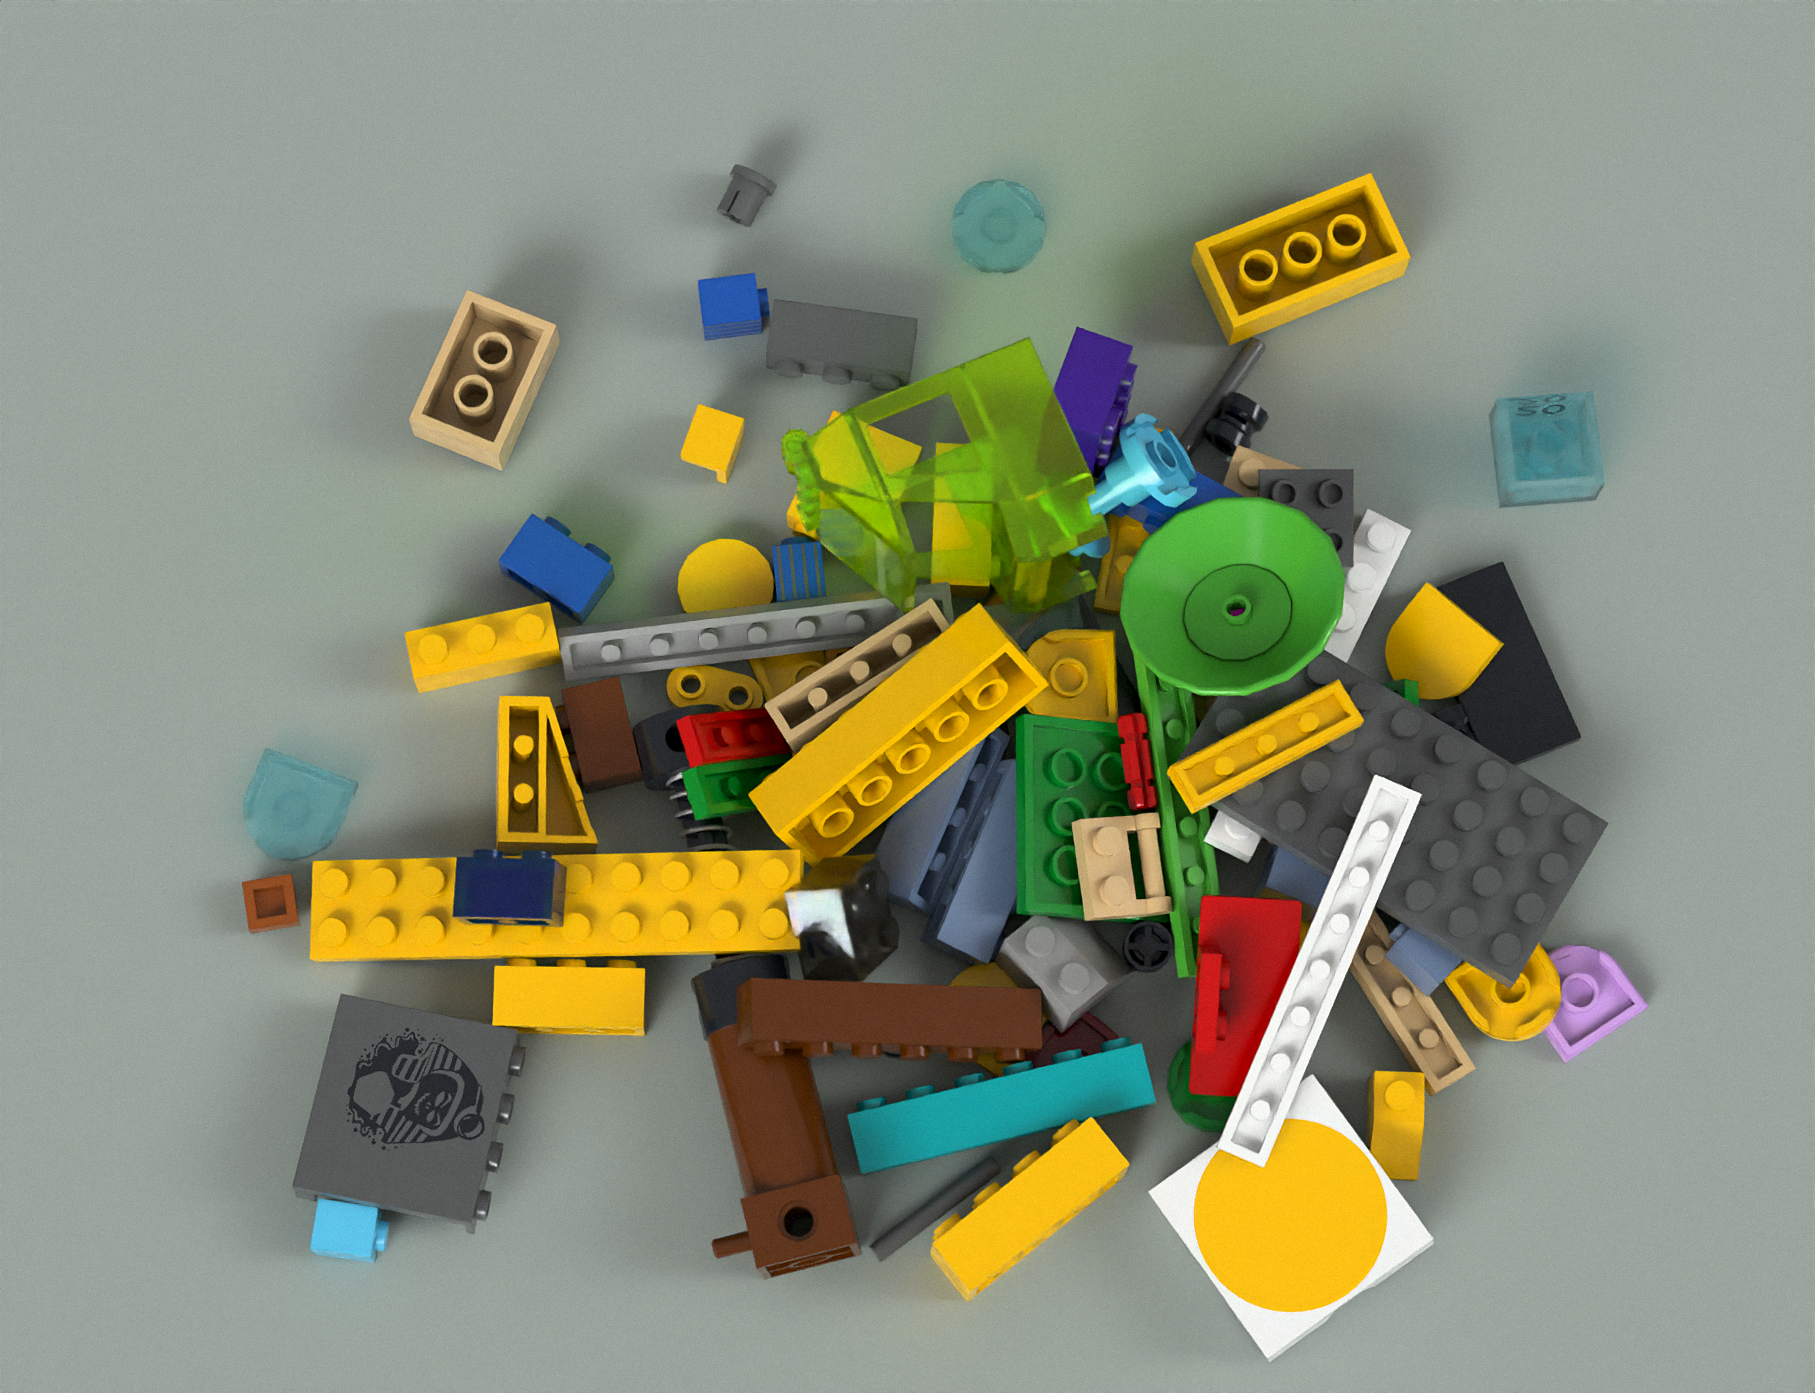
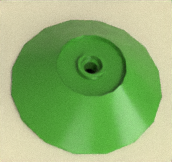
[1120,497,1346,696]

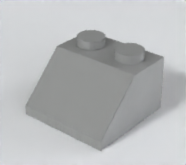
[995,915,1135,1034]

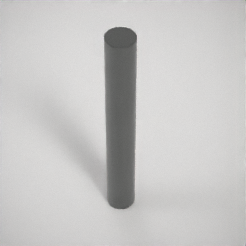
[1178,337,1266,458]
[869,1156,1001,1262]

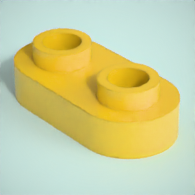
[667,665,763,712]

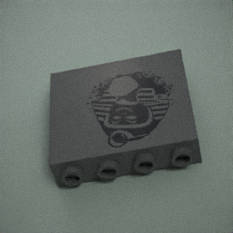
[292,994,526,1234]

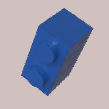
[498,513,615,625]

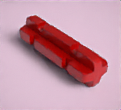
[1117,713,1158,811]

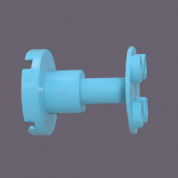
[1036,413,1197,558]

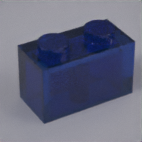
[452,849,567,927]

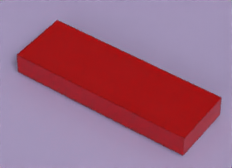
[676,708,790,768]

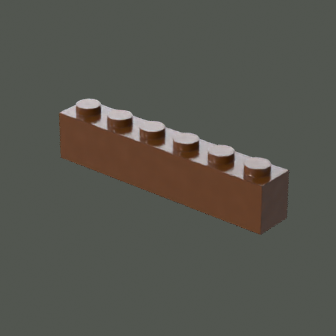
[737,978,1042,1064]

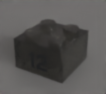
[784,854,900,982]

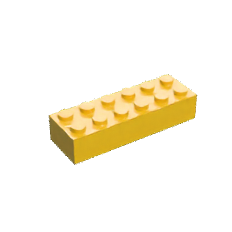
[748,603,1049,874]

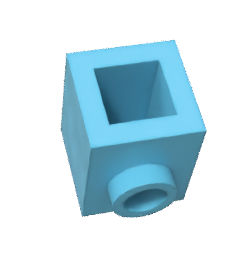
[310,1198,390,1263]

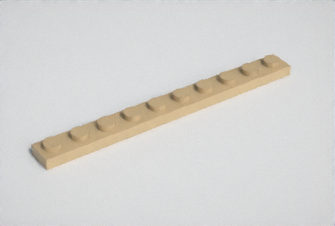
[1192,692,1476,1097]

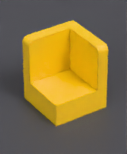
[681,404,745,484]

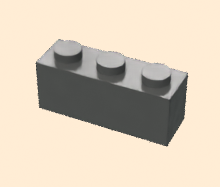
[766,299,918,391]

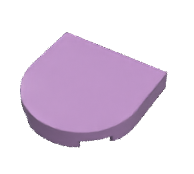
[1543,945,1649,1063]

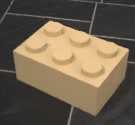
[409,290,560,471]

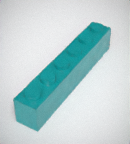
[847,1037,1156,1175]

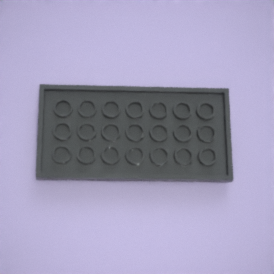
[1167,650,1609,989]

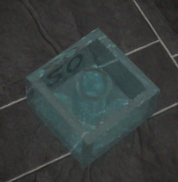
[1489,391,1605,508]

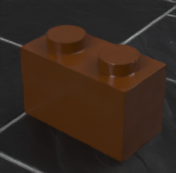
[555,676,643,794]

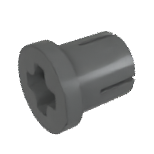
[717,164,777,227]

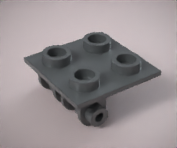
[1258,469,1354,567]

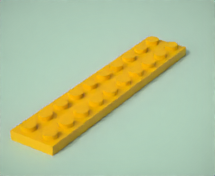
[310,849,804,962]

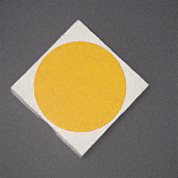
[1148,1074,1434,1362]

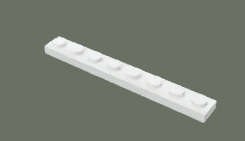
[1204,509,1411,863]
[1216,774,1422,1168]

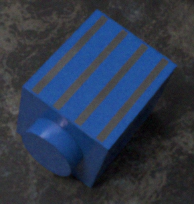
[698,273,770,341]
[772,537,826,602]

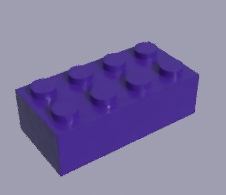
[1035,327,1138,491]

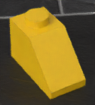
[1367,1071,1425,1181]

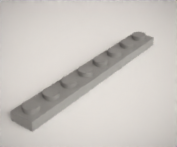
[558,582,954,681]

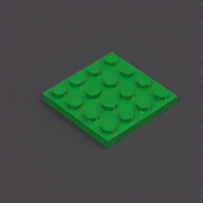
[1016,714,1171,927]

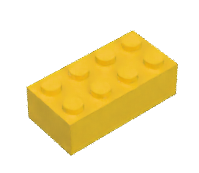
[1191,173,1411,346]
[930,1117,1130,1302]

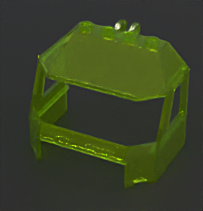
[780,337,1109,614]

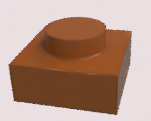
[242,874,300,934]

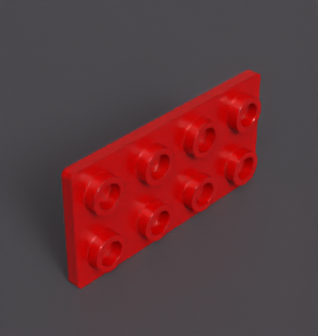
[1188,894,1302,1097]

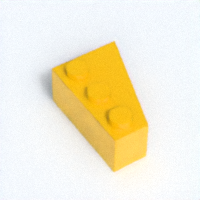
[495,696,598,855]

